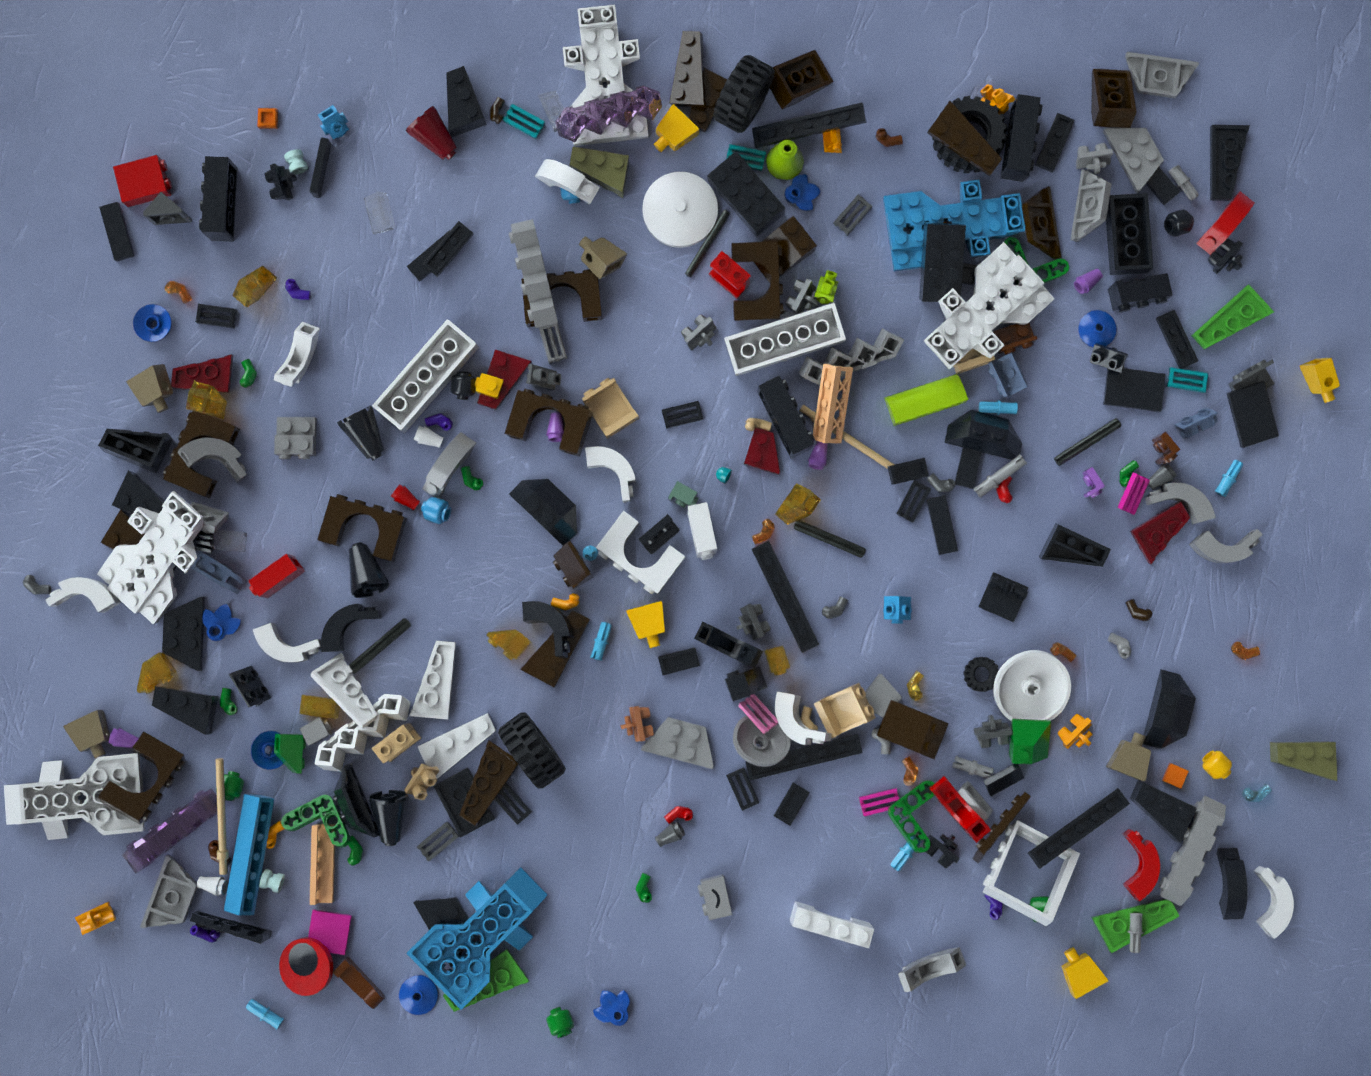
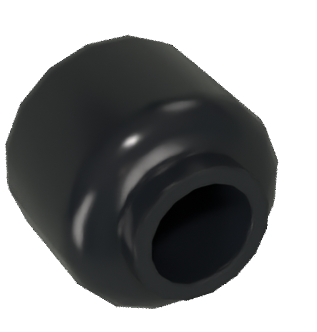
[1164,209,1194,237]
[451,371,476,400]

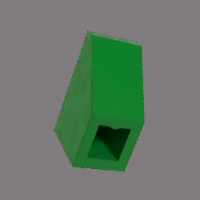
[274,734,306,774]

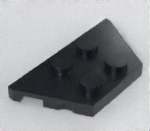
[162,597,205,671]
[413,897,474,967]

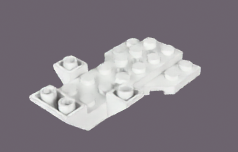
[563,5,649,146]
[924,242,1055,369]
[97,491,203,624]
[4,753,145,840]

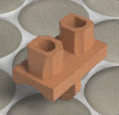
[620,706,654,742]

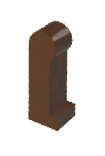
[332,956,385,1009]

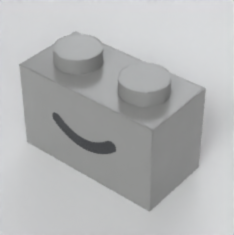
[698,874,732,920]

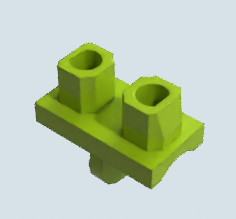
[814,270,839,304]

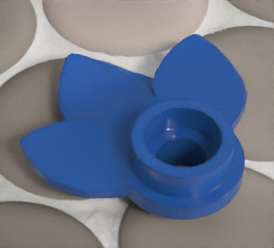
[784,174,821,211]
[202,604,241,641]
[593,990,630,1026]

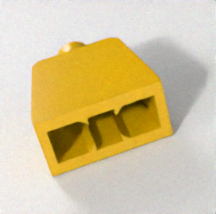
[653,104,699,152]
[1299,358,1340,403]
[626,601,665,648]
[1061,947,1108,999]

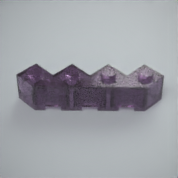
[555,85,662,142]
[122,788,217,874]

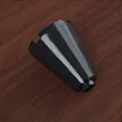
[337,405,384,461]
[349,542,389,598]
[369,790,409,846]

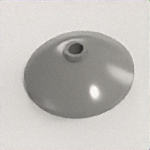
[733,713,791,767]

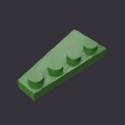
[1191,284,1274,349]
[1091,899,1179,953]
[443,949,530,1012]

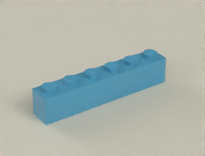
[224,794,274,916]

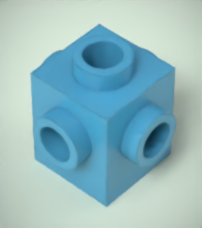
[318,105,349,140]
[883,596,912,624]

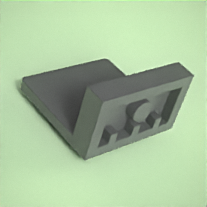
[1228,359,1274,391]

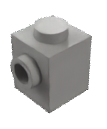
[299,717,333,746]

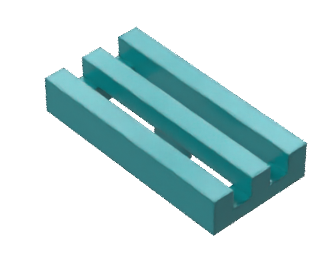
[503,104,545,139]
[726,144,766,171]
[1167,367,1209,393]

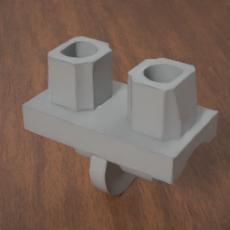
[1076,143,1113,174]

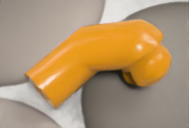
[551,593,580,610]
[266,820,285,849]

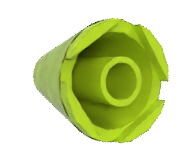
[766,140,804,180]

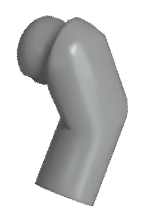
[1108,633,1131,659]
[872,728,891,754]

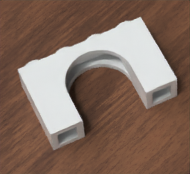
[687,502,717,560]
[596,511,685,595]
[790,901,874,948]

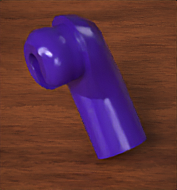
[285,279,311,300]
[424,413,453,431]
[984,894,1003,920]
[190,925,220,943]

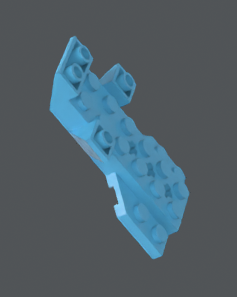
[883,180,1025,271]
[406,867,548,1010]

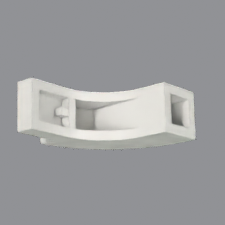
[535,159,600,204]
[274,322,320,387]
[585,446,636,503]
[46,577,121,613]
[252,623,321,662]
[775,692,832,745]
[1254,866,1294,939]

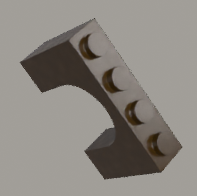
[731,241,784,321]
[521,269,602,327]
[504,389,593,457]
[163,409,240,499]
[317,494,407,562]
[98,731,186,825]

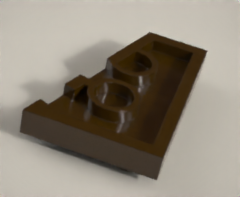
[689,68,727,132]

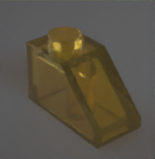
[299,695,340,718]

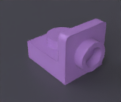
[1083,467,1105,498]

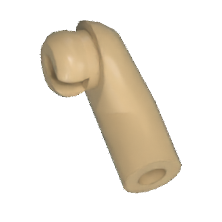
[745,418,772,432]
[800,706,818,731]

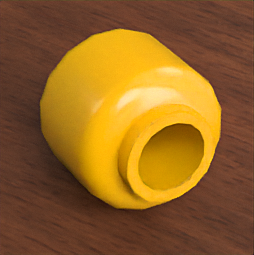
[1202,750,1232,779]

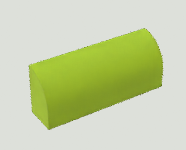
[884,374,968,426]

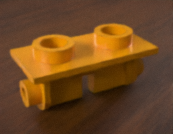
[823,129,842,153]

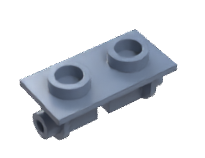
[1175,408,1218,438]

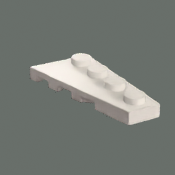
[409,641,456,720]
[311,653,378,729]
[418,713,496,779]

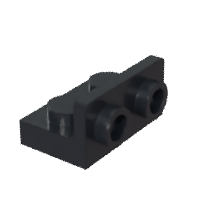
[639,514,680,554]

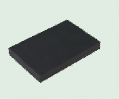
[1103,368,1166,412]
[1226,381,1279,448]
[433,768,495,838]

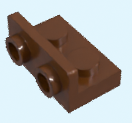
[993,323,1038,355]
[1152,432,1181,465]

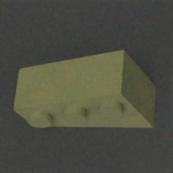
[569,147,629,198]
[1270,741,1337,781]

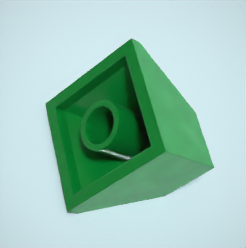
[1009,719,1051,764]

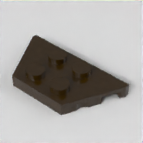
[1022,186,1062,260]

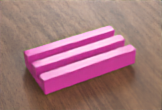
[1117,473,1150,515]
[859,788,899,816]

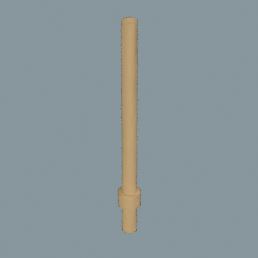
[799,405,895,469]
[215,758,229,875]

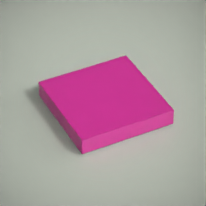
[308,909,352,955]

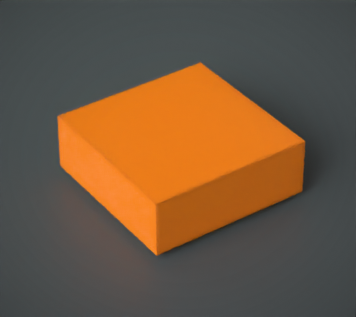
[257,108,278,129]
[1162,763,1189,789]

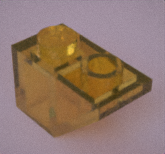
[232,266,277,308]
[186,381,227,419]
[775,483,821,525]
[486,629,532,660]
[764,646,790,675]
[137,652,177,694]

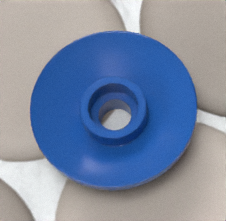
[133,304,172,342]
[1078,310,1117,347]
[251,731,284,770]
[399,975,438,1015]

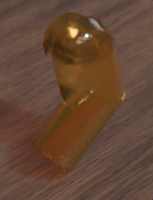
[164,281,192,303]
[751,519,775,545]
[1050,642,1077,662]
[1231,642,1260,660]
[901,756,918,786]

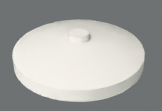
[643,172,718,248]
[993,650,1071,721]

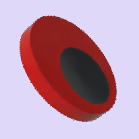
[279,937,334,996]

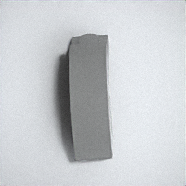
[422,432,476,498]
[178,438,247,483]
[1145,482,1216,524]
[1189,529,1263,563]
[898,947,966,992]

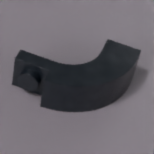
[522,601,574,659]
[321,604,381,652]
[694,621,763,668]
[1216,848,1247,920]

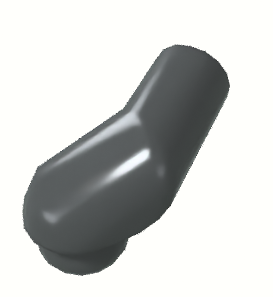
[927,473,955,492]
[23,575,51,594]
[822,596,849,619]

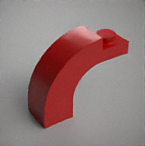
[1196,191,1255,255]
[929,776,991,843]
[1123,829,1160,901]

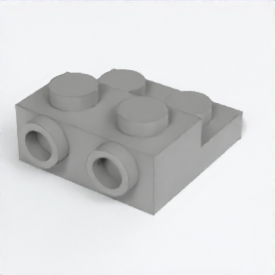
[274,417,317,459]
[190,502,229,533]

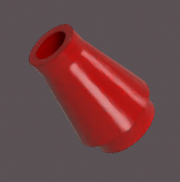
[391,484,420,511]

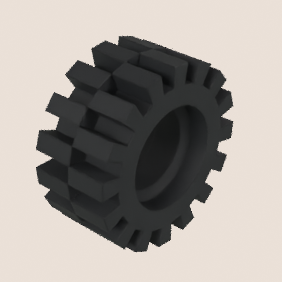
[963,657,999,692]

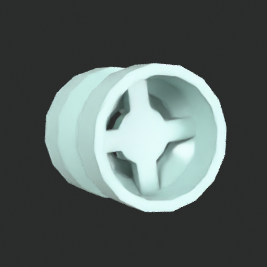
[284,149,308,175]
[259,869,285,893]

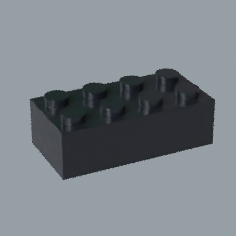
[1000,94,1043,182]
[707,151,785,237]
[199,156,238,242]
[1106,193,1153,275]
[919,222,966,302]
[757,376,815,459]

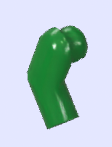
[240,359,257,388]
[1119,460,1139,487]
[460,466,484,490]
[219,688,238,715]
[347,835,363,866]
[635,873,652,903]

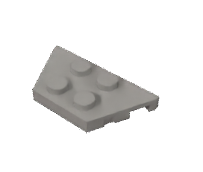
[1125,52,1199,98]
[1103,128,1164,193]
[1071,169,1112,242]
[641,717,714,769]
[140,855,197,928]

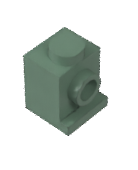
[668,481,699,508]

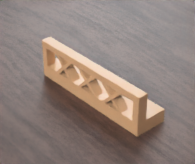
[813,364,853,443]
[310,824,336,905]

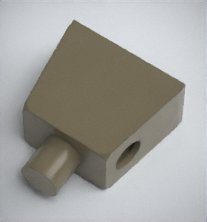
[579,236,627,279]
[126,364,173,413]
[63,710,110,759]
[1106,732,1151,781]

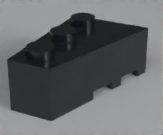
[446,66,487,137]
[1108,273,1173,312]
[98,429,173,473]
[112,470,165,514]
[1039,523,1111,567]
[724,666,768,701]
[152,686,218,735]
[1130,781,1196,843]

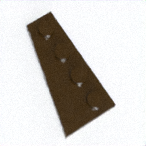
[927,101,1002,176]
[100,509,177,572]
[520,611,590,687]
[459,740,518,827]
[972,792,1031,864]

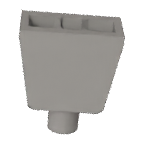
[865,674,902,718]

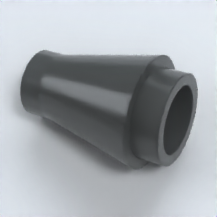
[1148,464,1177,490]
[655,822,685,847]

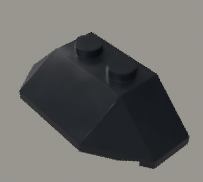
[944,410,1022,460]
[509,479,577,546]
[1143,669,1196,749]
[333,763,379,838]

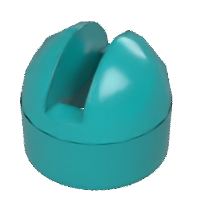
[716,467,732,484]

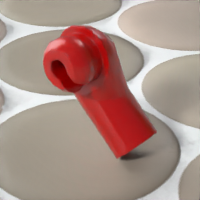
[996,476,1013,503]
[664,806,693,824]

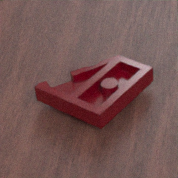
[744,427,780,475]

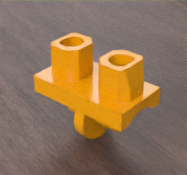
[980,84,1015,115]
[1057,714,1093,749]
[75,902,116,935]

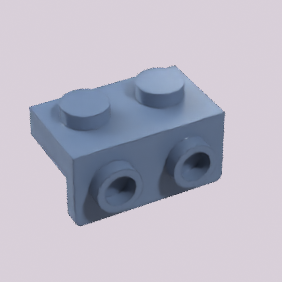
[988,352,1029,397]

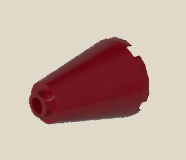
[405,106,457,160]

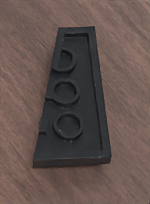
[1210,125,1250,201]
[190,911,272,944]

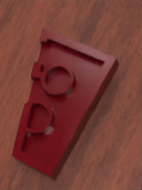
[477,349,532,410]
[171,354,233,393]
[1130,501,1190,564]

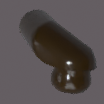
[490,97,505,124]
[1125,599,1153,621]

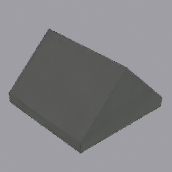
[143,192,192,225]

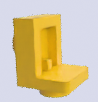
[475,373,504,399]

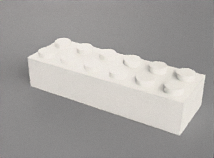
[724,303,846,376]
[372,319,479,434]

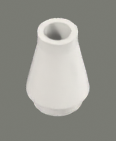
[414,426,444,448]
[197,876,228,896]

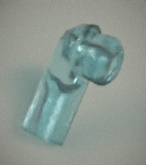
[1242,784,1272,802]

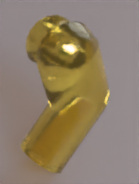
[907,670,924,700]

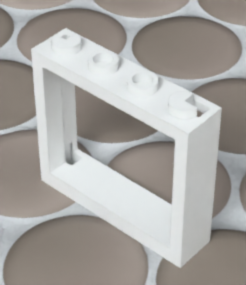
[983,820,1080,926]

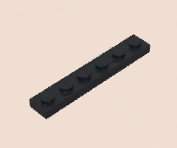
[752,102,867,148]
[751,541,819,653]
[745,734,863,781]
[1028,788,1130,869]

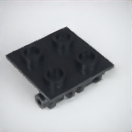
[978,572,1028,622]
[229,665,271,707]

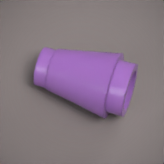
[1074,269,1103,294]
[546,413,564,442]
[808,441,828,470]
[108,728,138,749]

